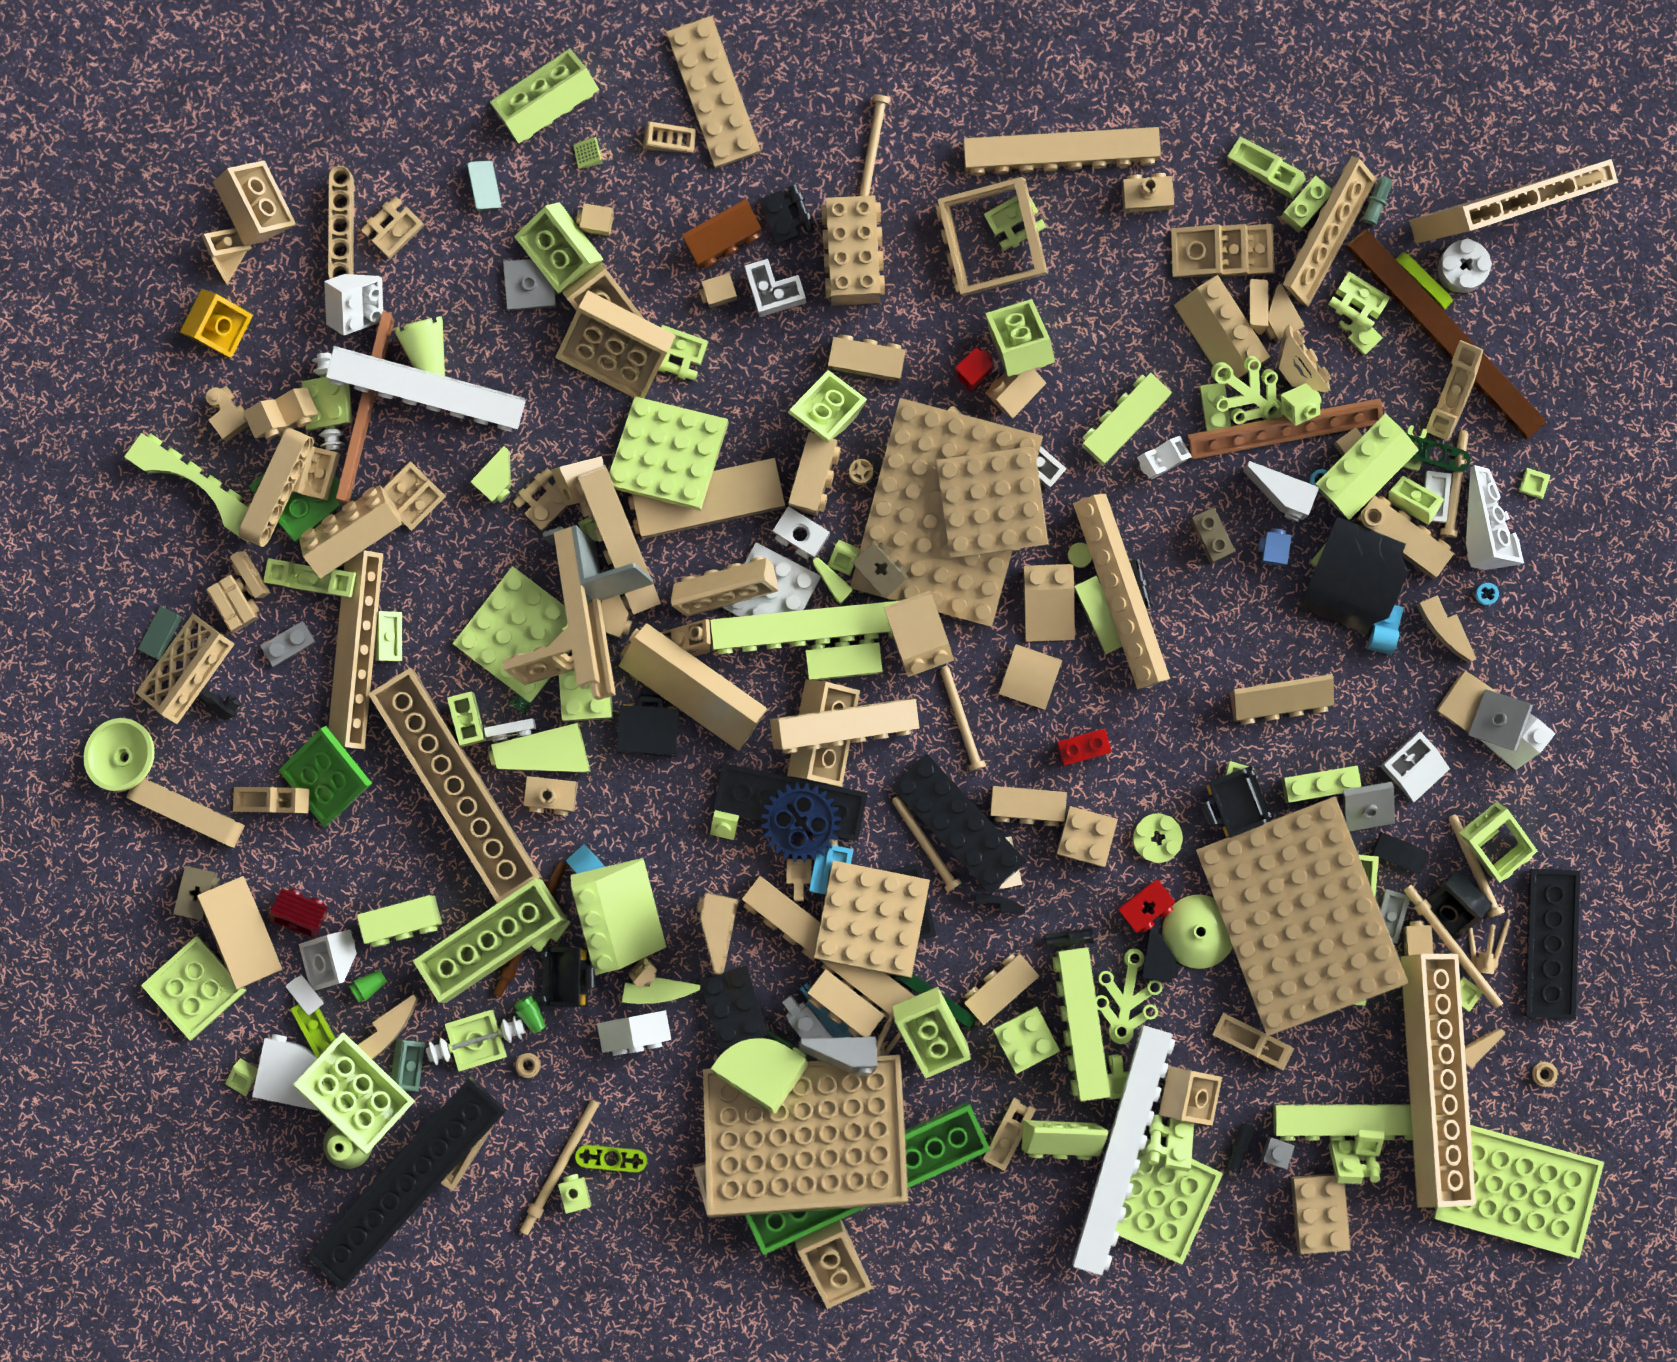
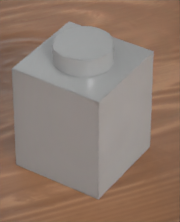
[1260,1136,1295,1169]

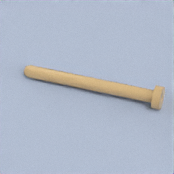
[859,95,890,196]
[1440,430,1469,538]
[940,666,986,772]
[892,796,961,893]
[1449,814,1505,918]

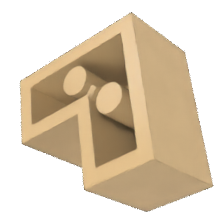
[243,388,319,440]

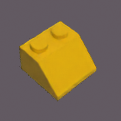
[180,289,253,358]

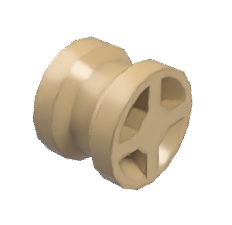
[849,459,873,485]

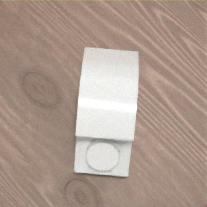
[1137,436,1192,479]

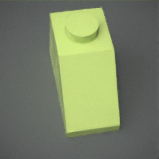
[471,446,511,504]

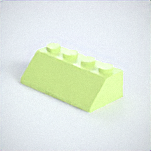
[490,49,599,143]
[1314,413,1418,520]

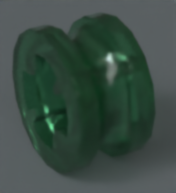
[508,692,533,715]

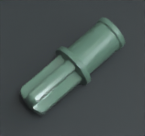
[1362,176,1393,226]

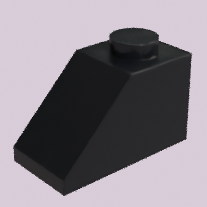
[1141,929,1179,983]

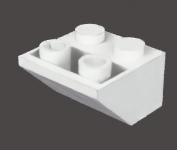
[324,274,383,336]
[1380,732,1450,802]

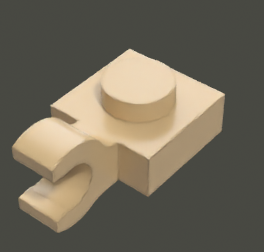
[787,859,812,902]

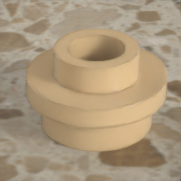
[1360,505,1386,529]
[516,1053,541,1078]
[1532,1062,1557,1087]

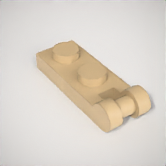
[983,1097,1036,1171]

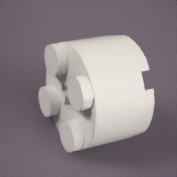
[1438,239,1492,293]

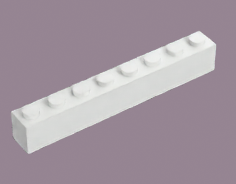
[326,346,526,431]

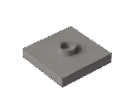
[503,259,556,311]
[1469,689,1533,752]
[1343,782,1395,831]

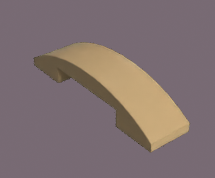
[1426,340,1483,441]

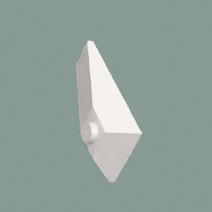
[1466,465,1524,570]

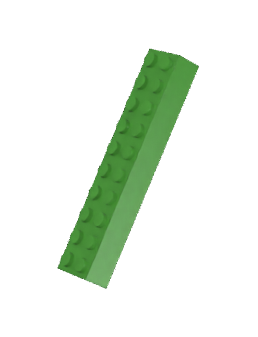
[745,1101,990,1255]

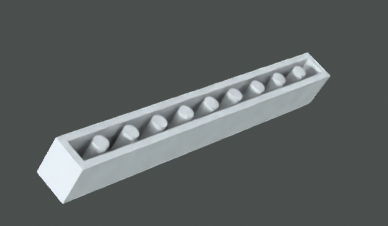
[1072,1025,1175,1275]

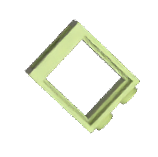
[1459,802,1537,882]

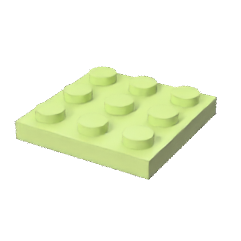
[141,936,247,1041]

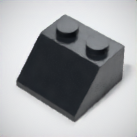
[1422,869,1493,941]

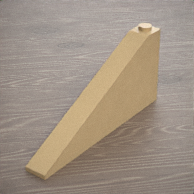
[1409,159,1618,244]

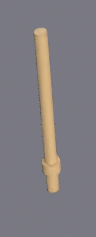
[1404,885,1503,1009]
[519,1099,600,1235]

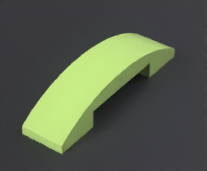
[263,558,356,597]

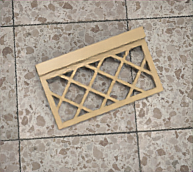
[136,613,234,724]

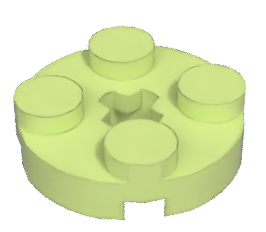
[1133,813,1183,863]

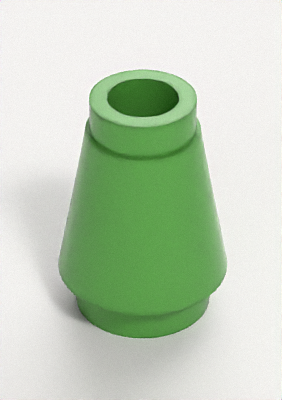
[349,970,387,1003]
[514,995,546,1034]

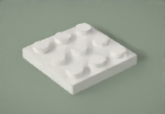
[722,542,821,617]

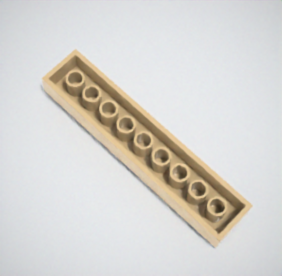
[368,668,542,904]
[1401,954,1475,1208]

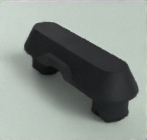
[197,685,241,720]

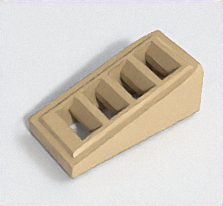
[643,121,696,154]
[1464,1029,1505,1068]

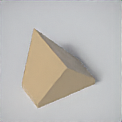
[202,228,252,285]

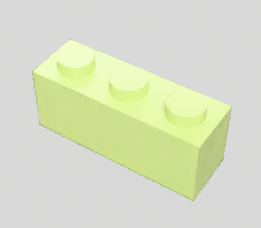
[806,639,883,681]
[1281,766,1361,803]

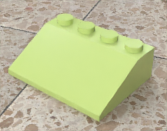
[571,858,666,975]
[293,1033,414,1155]

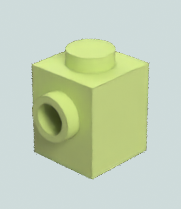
[1281,383,1321,426]
[558,1174,592,1214]

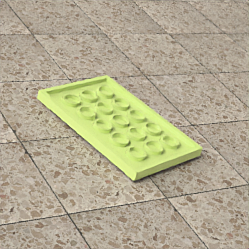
[1433,1125,1604,1259]

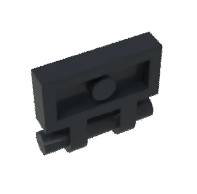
[758,184,815,245]

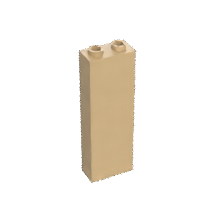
[628,458,786,539]
[619,623,767,751]

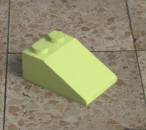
[788,370,867,442]

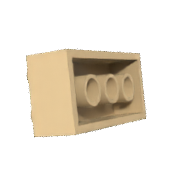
[299,485,402,579]

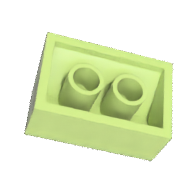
[514,202,604,294]
[1021,1120,1108,1160]

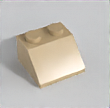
[1159,1066,1222,1126]

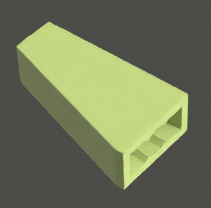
[488,723,591,773]

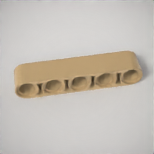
[328,166,354,279]
[239,428,314,547]
[126,778,245,848]

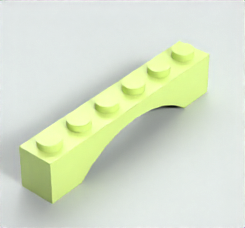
[125,433,251,542]

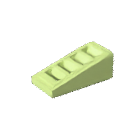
[813,557,853,606]

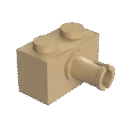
[1122,173,1174,213]
[523,776,578,816]

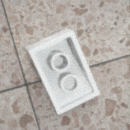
[1243,461,1319,522]

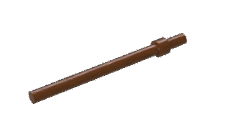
[492,861,568,997]

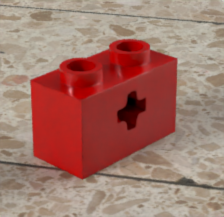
[954,347,993,392]
[1056,728,1112,767]
[1117,879,1176,933]

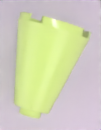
[394,316,445,376]
[323,1124,372,1169]

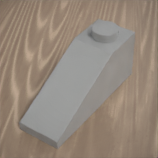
[799,1037,877,1076]

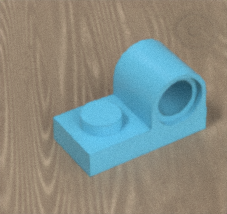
[1367,605,1404,655]

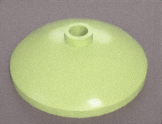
[84,718,154,792]
[1162,895,1233,969]

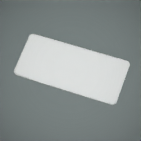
[286,975,323,1015]

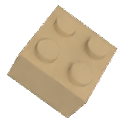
[1056,806,1118,867]

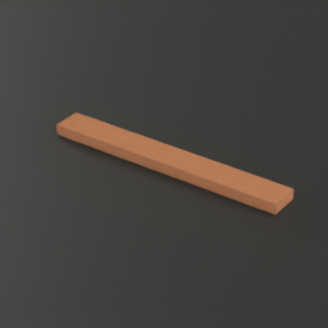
[336,311,394,505]
[1188,398,1383,460]

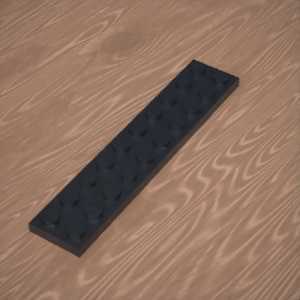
[306,1076,507,1290]

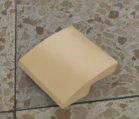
[292,447,341,501]
[383,461,446,531]
[999,644,1062,710]
[1436,670,1498,740]

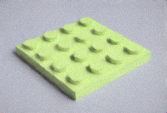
[609,397,729,511]
[453,566,571,703]
[1115,1138,1223,1264]

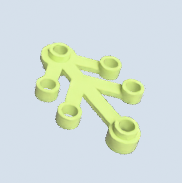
[1211,356,1283,424]
[1096,949,1162,1044]

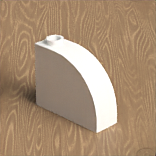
[252,1034,319,1111]

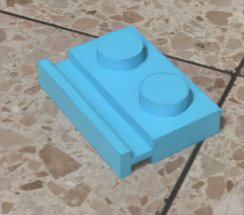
[809,845,853,895]

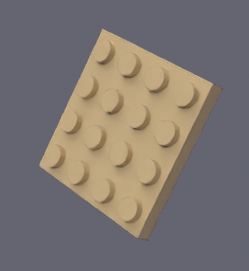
[936,446,1048,558]
[813,860,930,978]

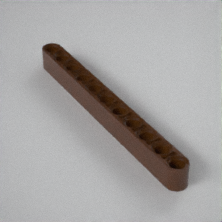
[1346,229,1546,440]

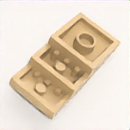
[1171,224,1275,277]
[197,876,282,990]

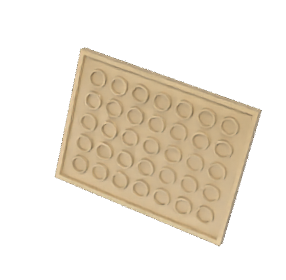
[851,398,1043,627]
[1196,797,1409,1036]
[703,1055,908,1217]

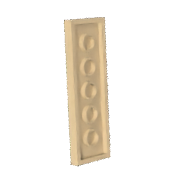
[666,16,761,168]
[1283,156,1376,307]

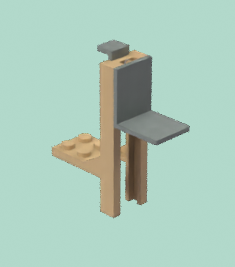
[503,525,654,701]

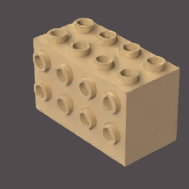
[821,195,885,306]

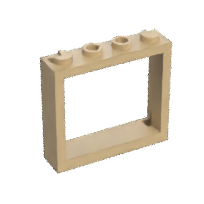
[936,177,1048,296]

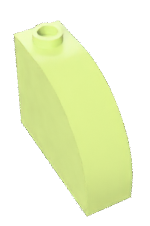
[711,1038,809,1114]

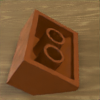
[682,199,762,269]

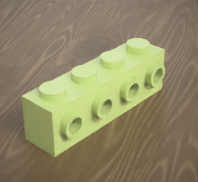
[1082,373,1172,466]

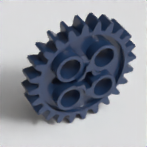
[761,782,841,863]

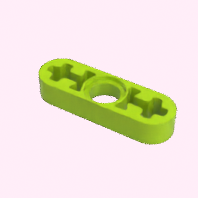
[1396,252,1453,311]
[575,1145,648,1173]

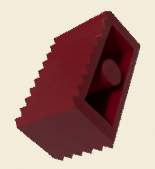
[270,888,328,939]

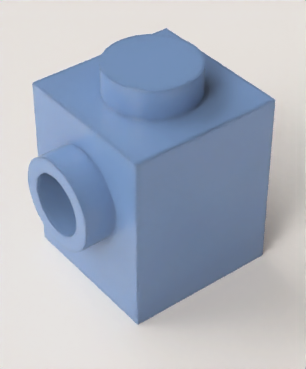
[1258,529,1292,567]

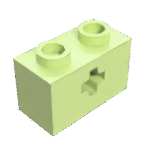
[1281,175,1332,233]
[447,692,486,747]

